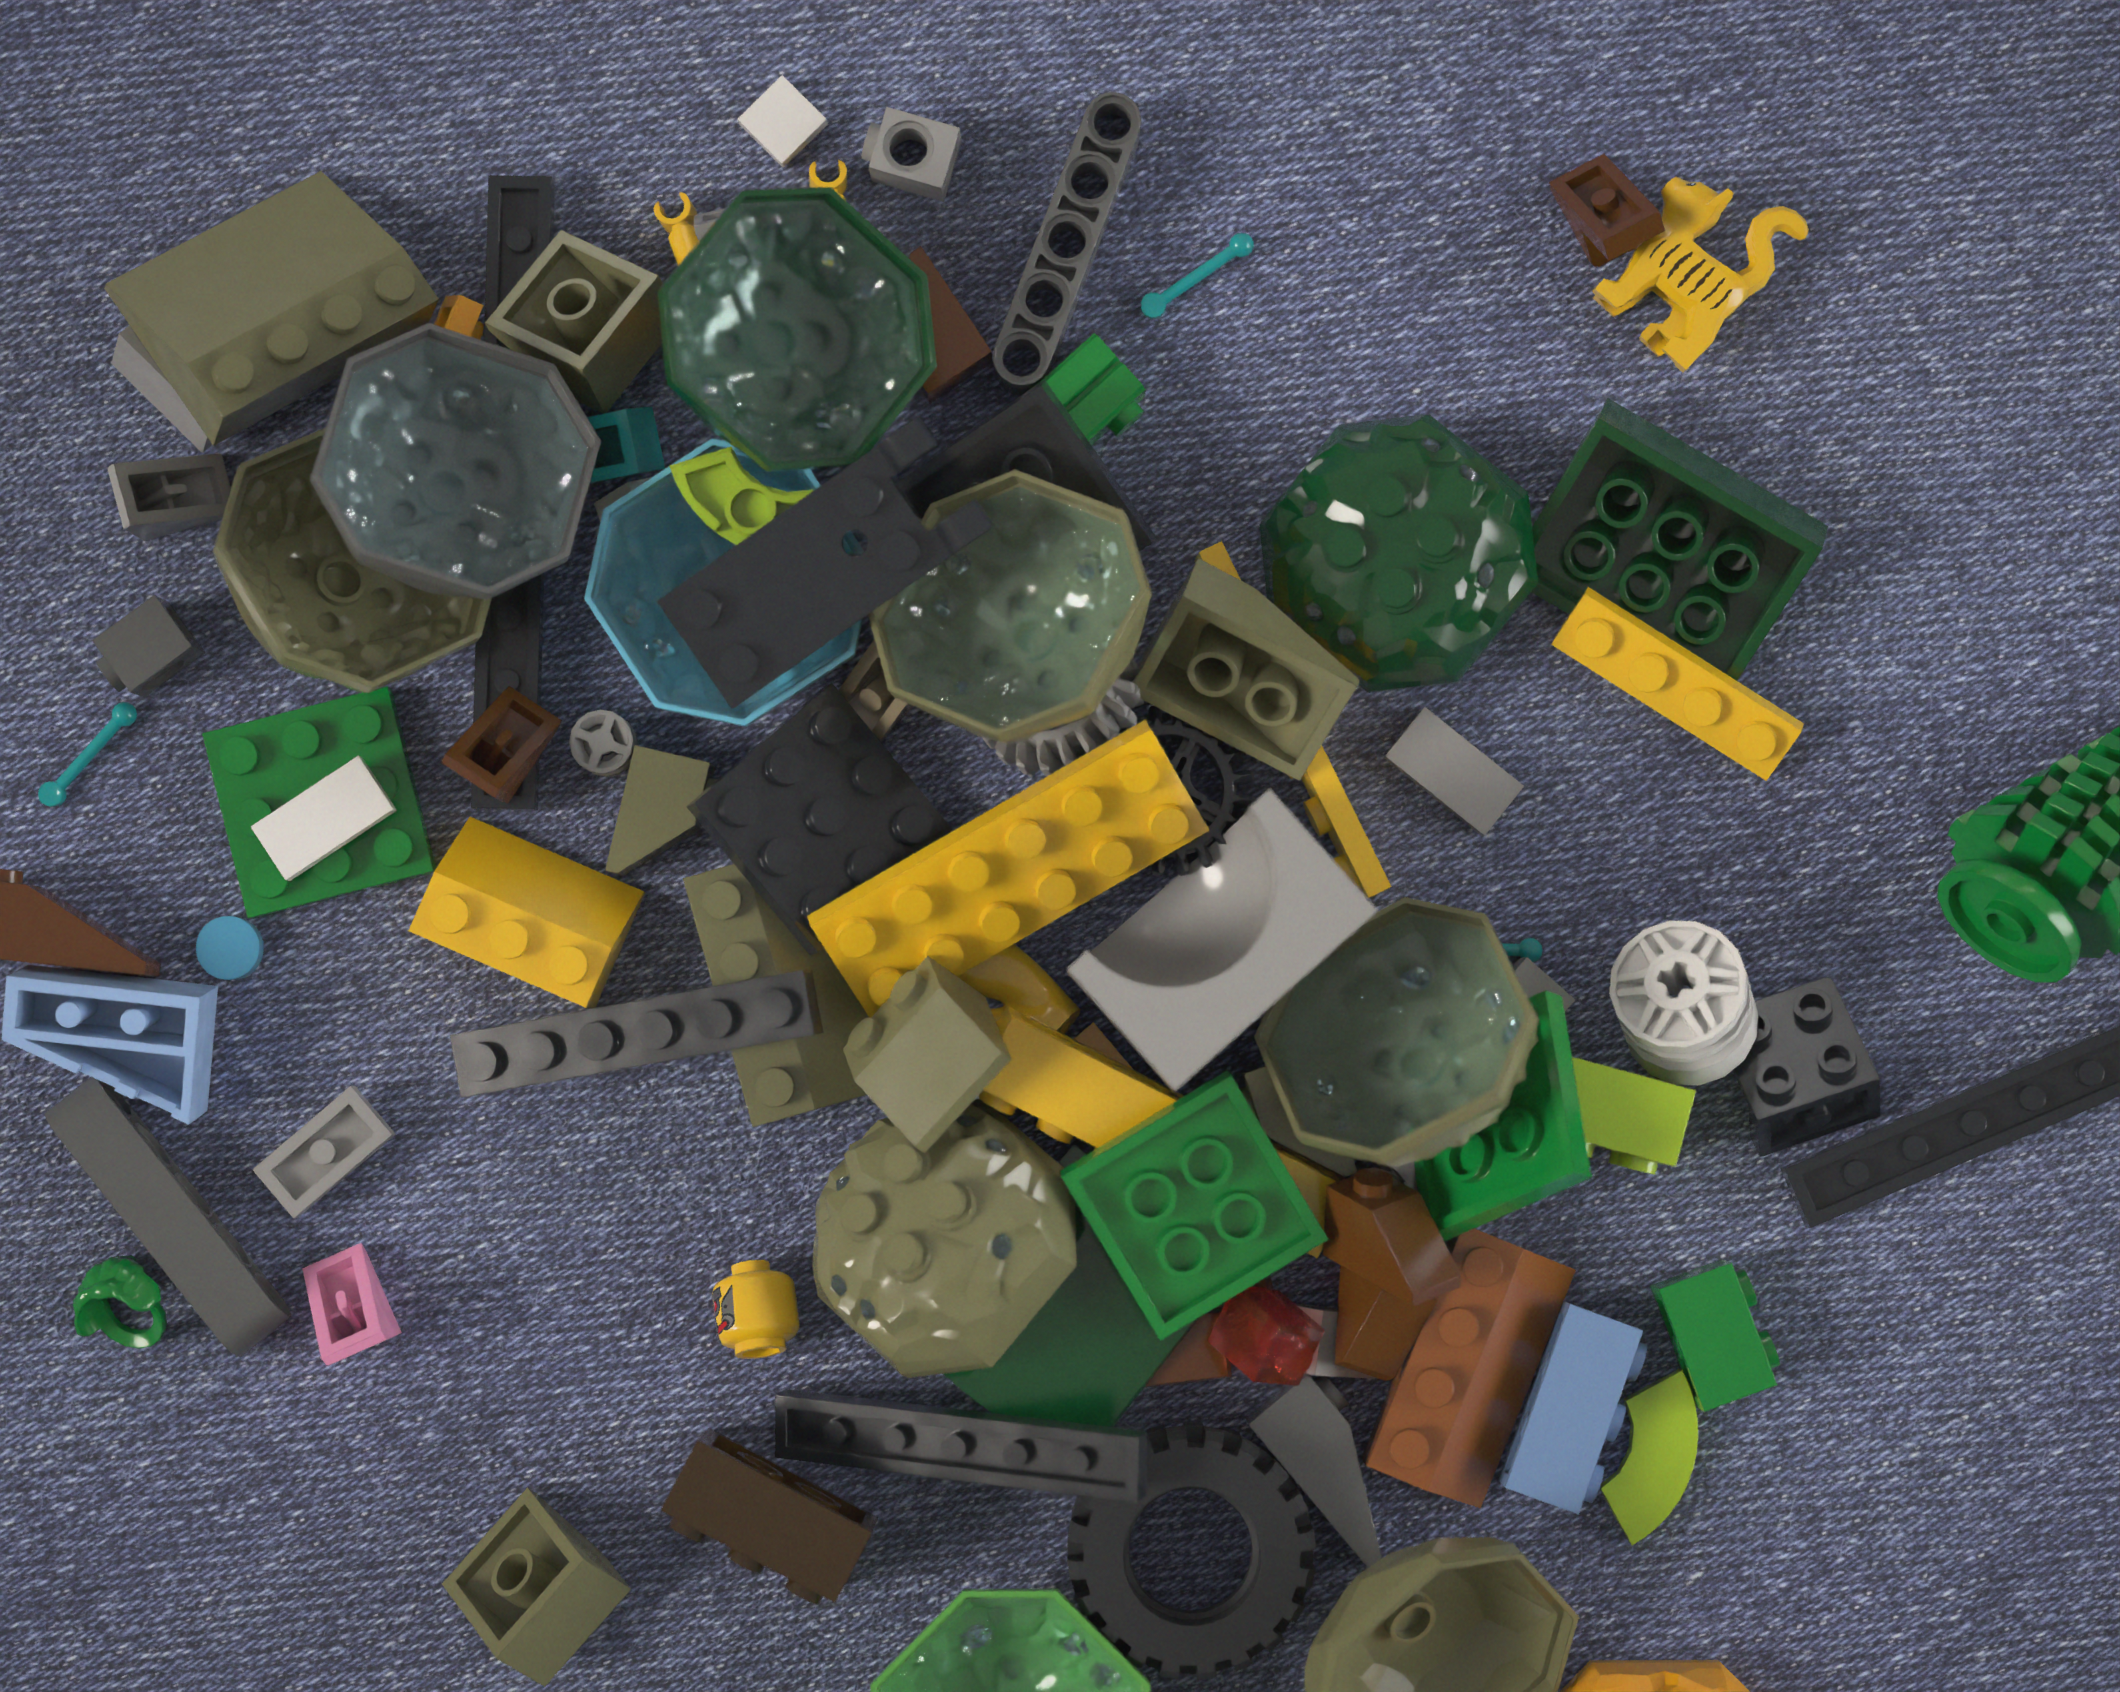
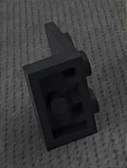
[1732,977,1880,1157]

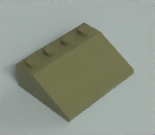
[104,171,439,446]
[683,864,869,1127]

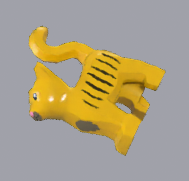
[1592,177,1809,373]

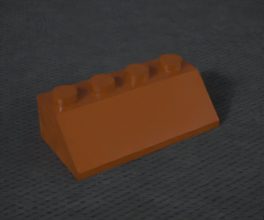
[1361,1228,1576,1508]

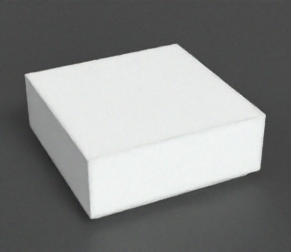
[737,75,828,168]

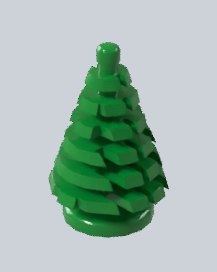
[1937,726,2120,983]

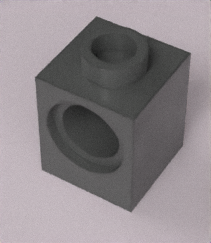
[92,595,206,698]

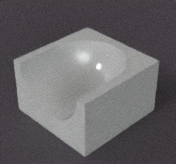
[1067,789,1378,1091]

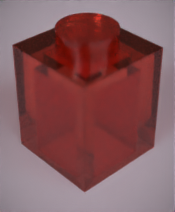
[1207,1287,1325,1386]

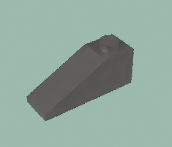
[1246,1373,1382,1568]

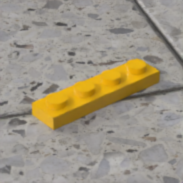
[1551,587,1804,781]

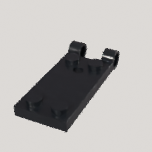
[657,417,995,709]

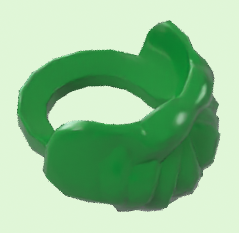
[73,1255,167,1349]

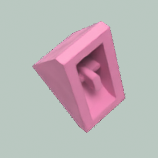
[302,1243,402,1366]

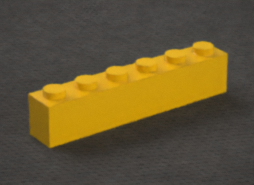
[978,1005,1345,1258]

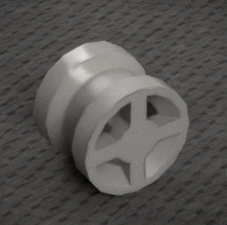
[569,710,639,777]

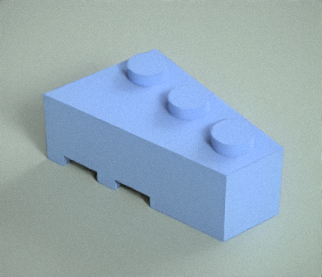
[1,965,218,1125]

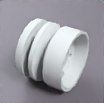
[1609,921,1758,1085]

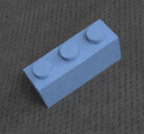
[1498,1301,1647,1515]

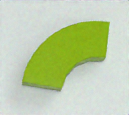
[669,446,814,545]
[1599,1369,1698,1545]

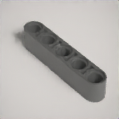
[993,92,1141,395]
[45,1077,292,1358]

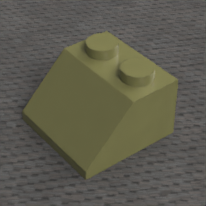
[485,230,663,414]
[843,956,1011,1153]
[442,1487,631,1687]

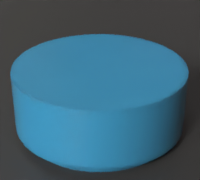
[196,916,264,980]

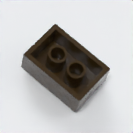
[660,1428,878,1605]

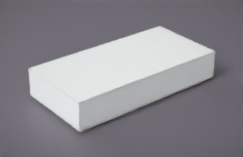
[251,756,397,881]

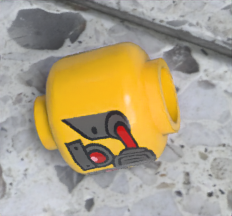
[712,1260,800,1359]

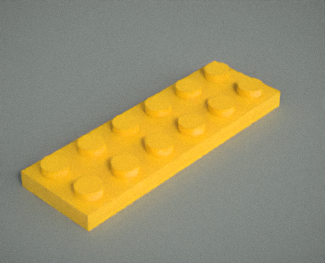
[807,720,1210,1018]

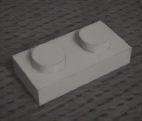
[252,1086,396,1219]

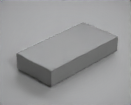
[1383,707,1524,837]

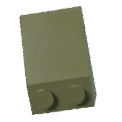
[1132,558,1359,781]

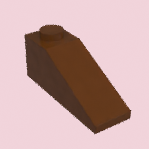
[0,869,161,976]

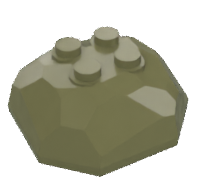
[1304,1537,1579,1692]

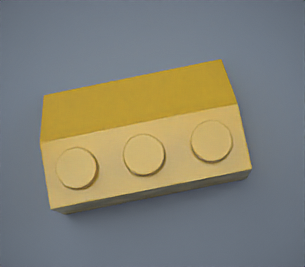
[408,817,646,1008]

